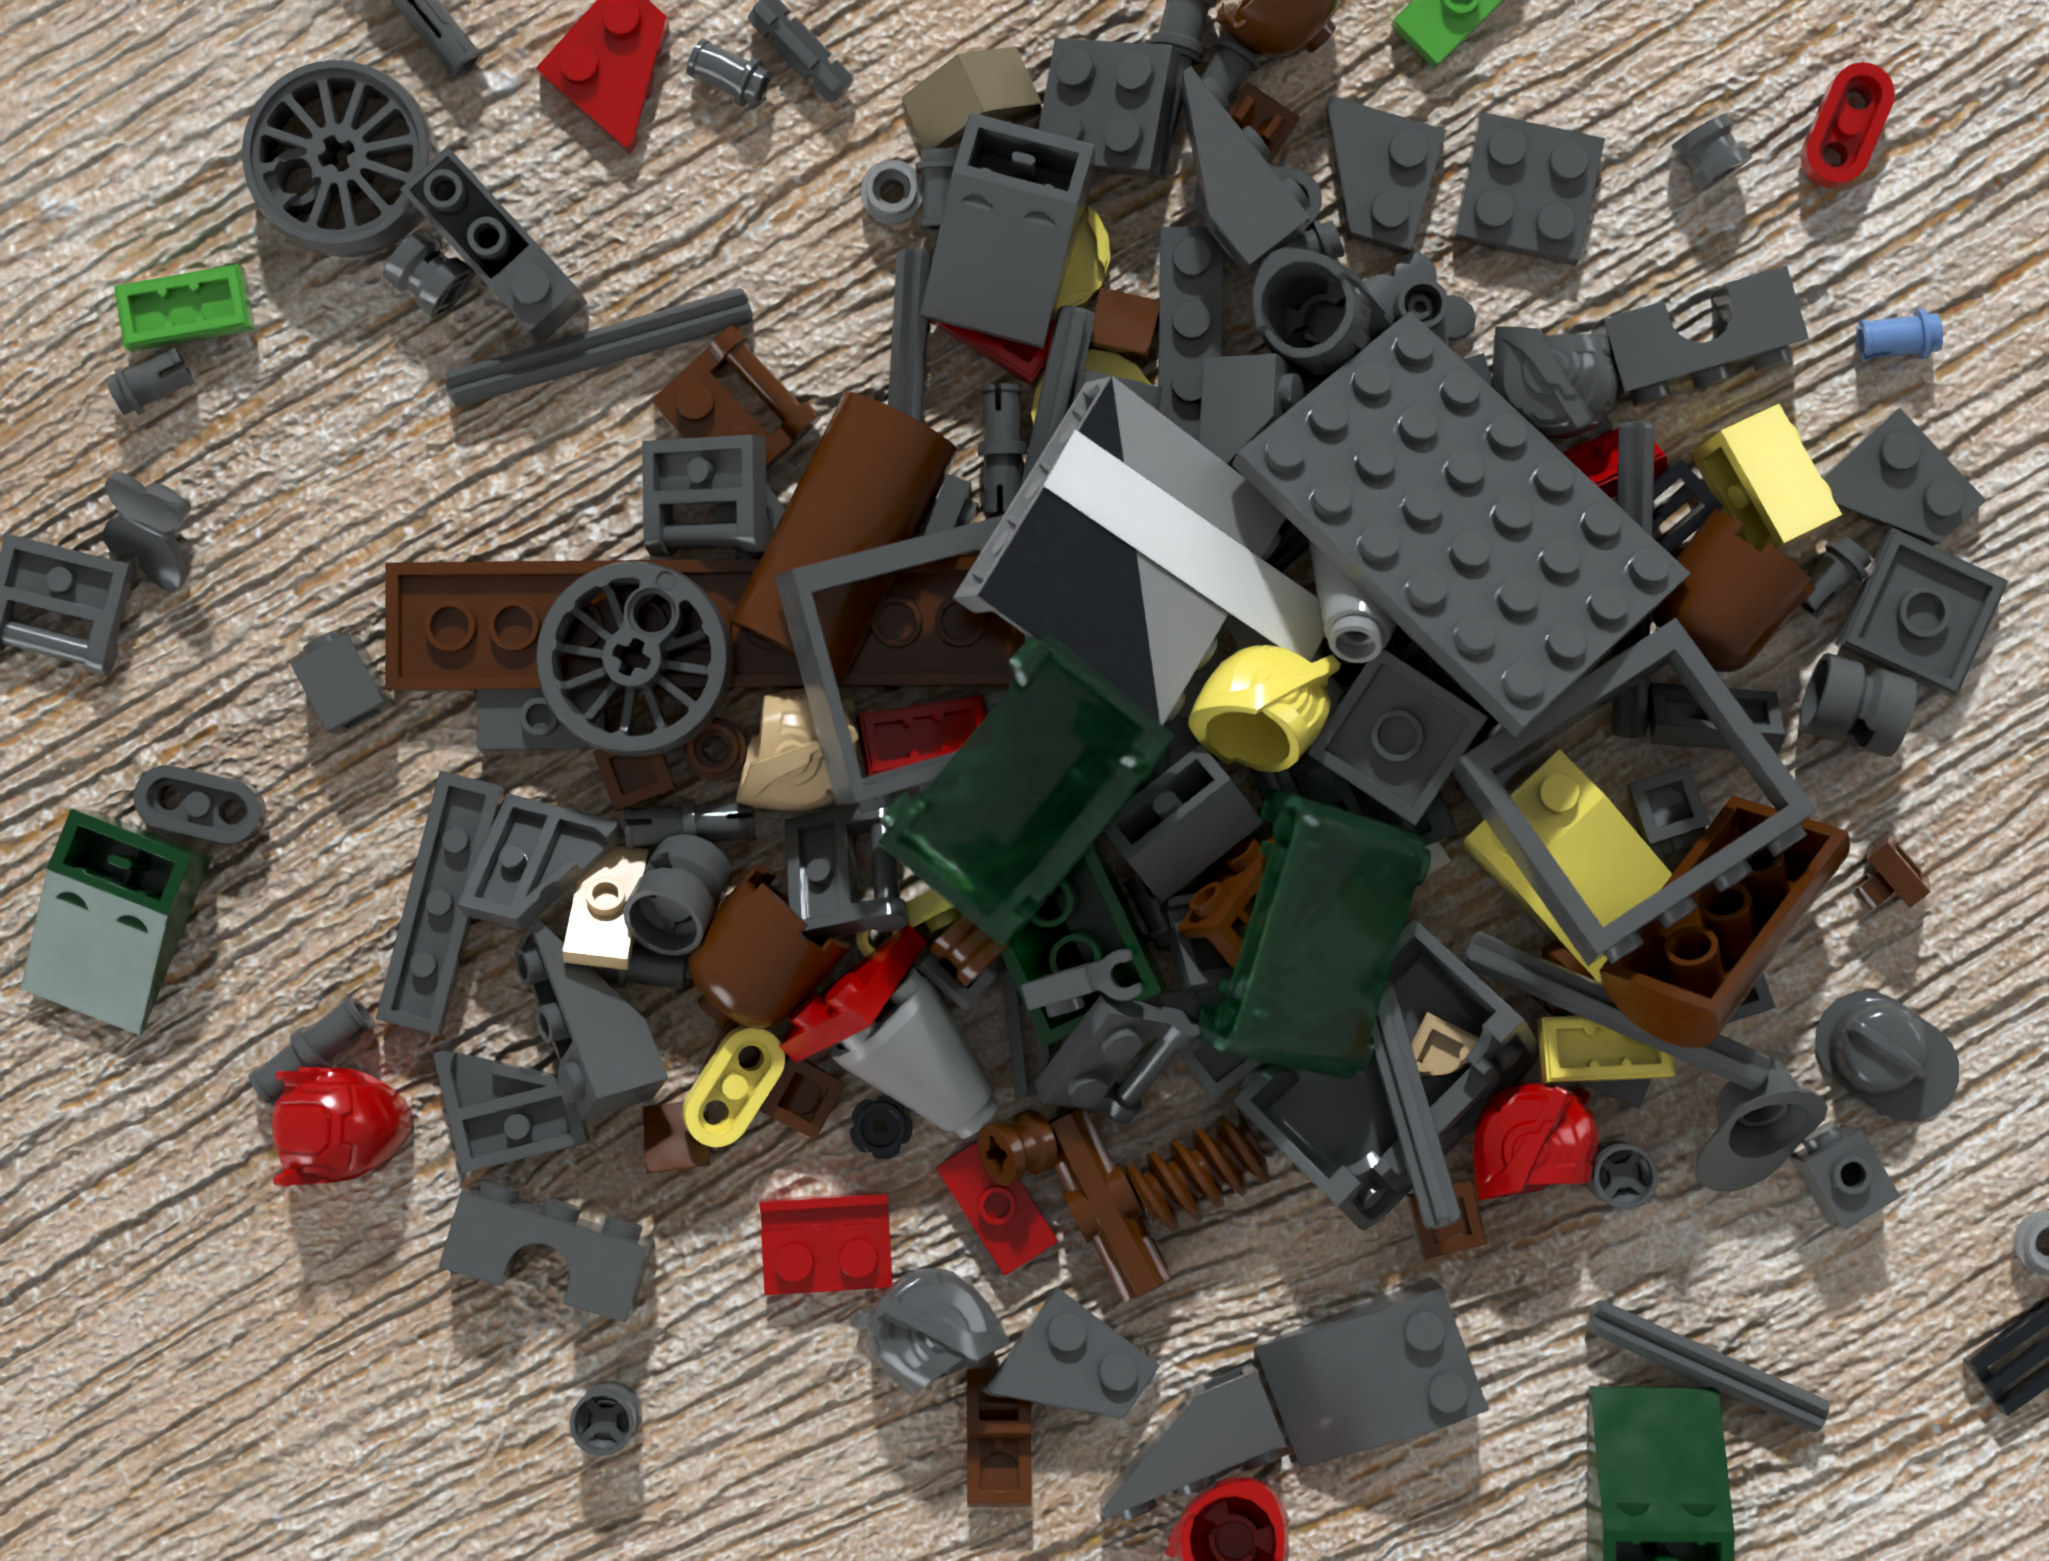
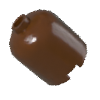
[1651,509,1816,673]
[688,864,852,1029]

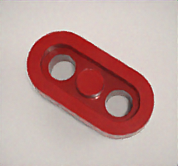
[1801,62,1895,189]

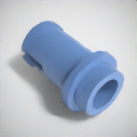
[1856,309,1943,361]

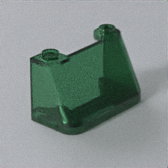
[877,632,1178,946]
[1197,787,1431,1080]

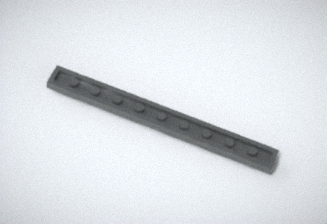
[1154,227,1223,780]

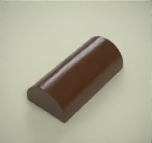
[729,392,958,680]
[1599,795,1850,1048]

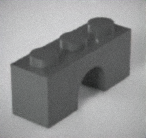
[1591,266,1809,407]
[438,1180,655,1322]

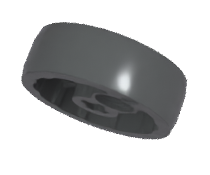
[242,60,439,257]
[536,561,734,757]

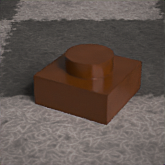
[592,729,677,812]
[1406,1179,1488,1260]

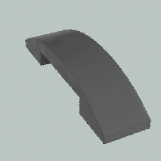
[1626,764,1776,1023]

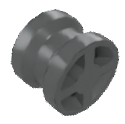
[1671,113,1753,191]

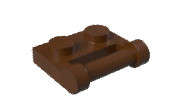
[651,324,821,471]

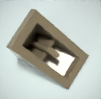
[901,46,1042,149]

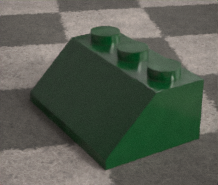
[962,813,1167,1047]

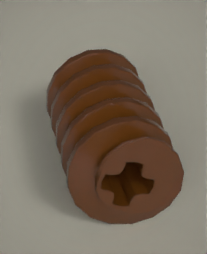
[1123,1107,1270,1233]

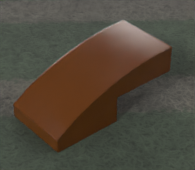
[698,1020,846,1140]
[967,1369,1032,1507]

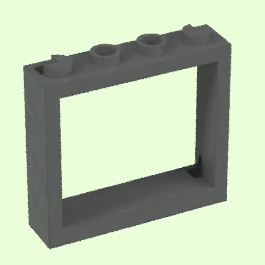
[774,516,1096,813]
[1452,618,1817,966]

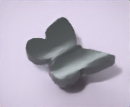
[1363,252,1476,347]
[103,472,192,592]

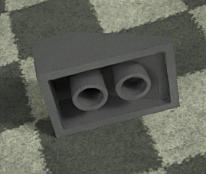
[1254,1278,1489,1468]

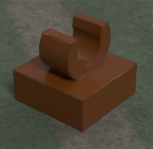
[1228,82,1300,165]
[1854,830,1931,910]

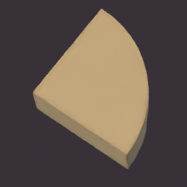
[1411,1012,1480,1077]

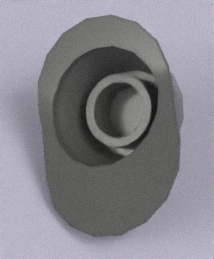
[1815,991,1959,1121]
[1695,1057,1828,1192]

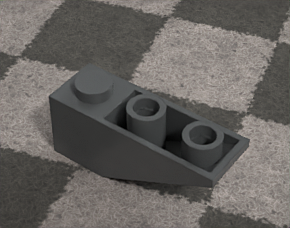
[1180,66,1311,278]
[400,146,588,344]
[515,920,668,1120]
[1100,1362,1286,1520]

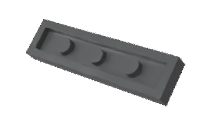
[375,770,506,1035]

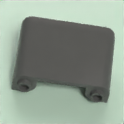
[1232,918,1539,1230]

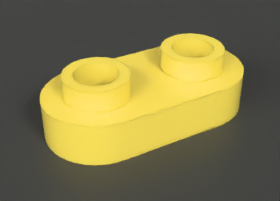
[682,1026,785,1147]

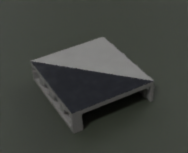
[953,376,1286,728]

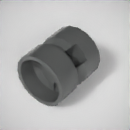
[1799,653,1917,757]
[623,834,733,956]

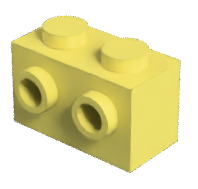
[1690,404,1842,551]

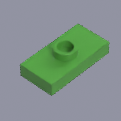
[1391,0,1505,70]
[114,264,255,352]

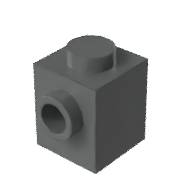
[1789,1122,1901,1229]

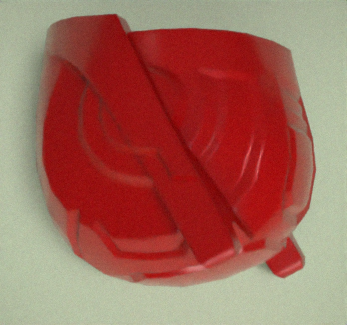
[272,1067,414,1187]
[1472,1083,1598,1201]
[1165,1477,1290,1561]

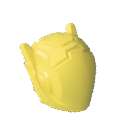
[1189,645,1341,772]

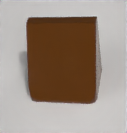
[1088,287,1159,364]
[643,1101,715,1173]

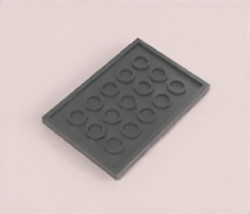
[1232,311,1691,738]

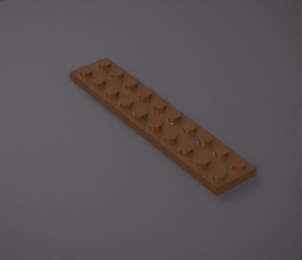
[385,557,1025,692]

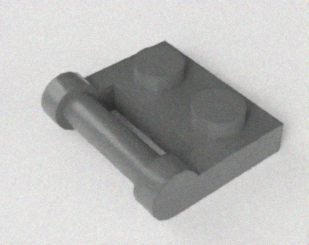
[642,435,773,557]
[0,533,136,676]
[785,804,908,942]
[1034,994,1200,1124]

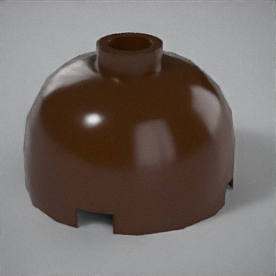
[1216,0,1341,58]

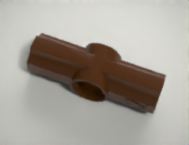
[1047,1108,1171,1303]

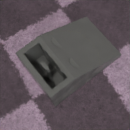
[920,112,1095,349]

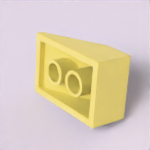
[1462,749,1672,982]

